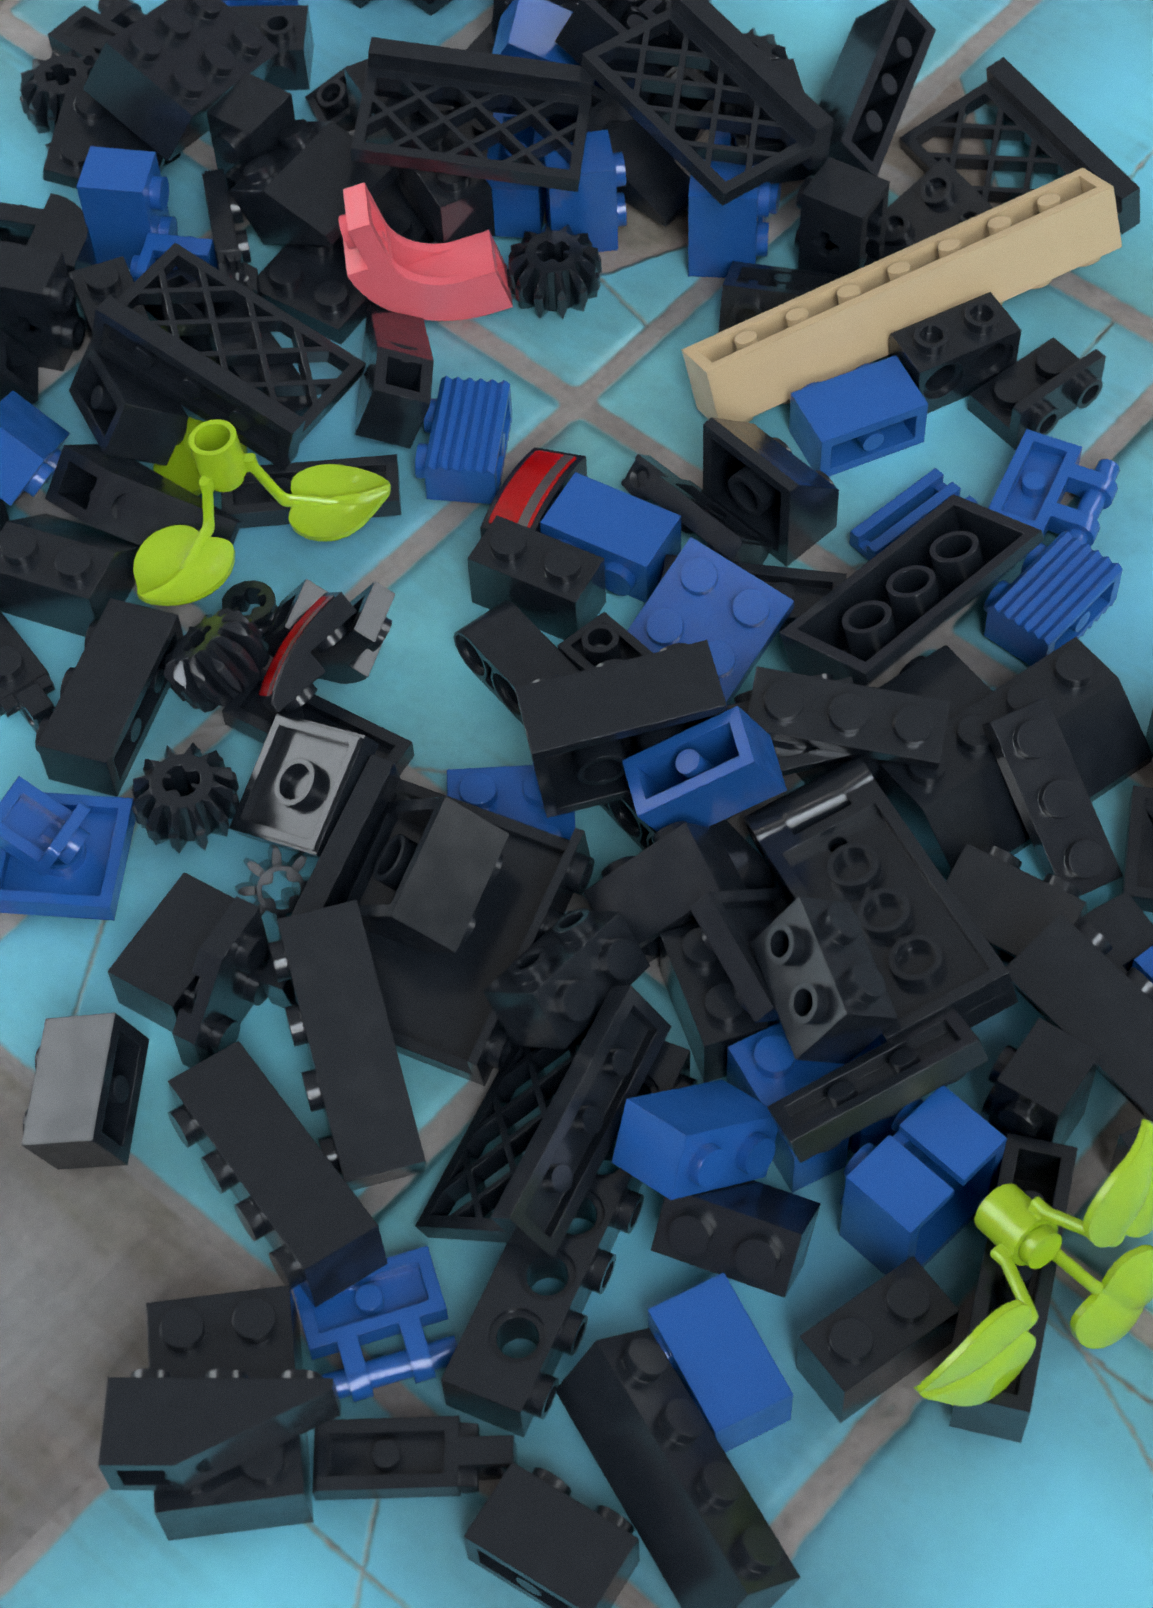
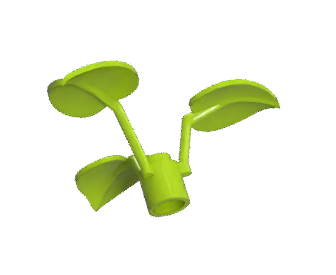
[133,417,391,606]
[913,1119,1153,1406]

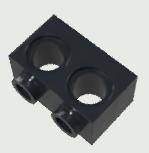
[888,292,1021,414]

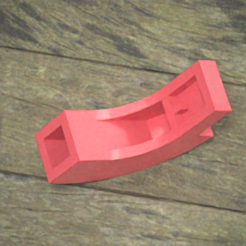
[339,182,513,321]

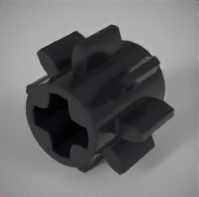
[235,844,310,926]

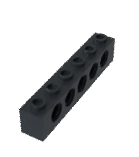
[441,1041,697,1438]

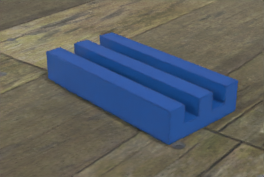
[849,468,978,561]

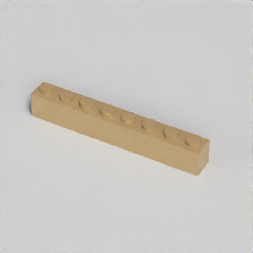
[682,168,1122,423]

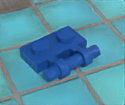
[988,429,1120,547]
[293,1246,457,1403]

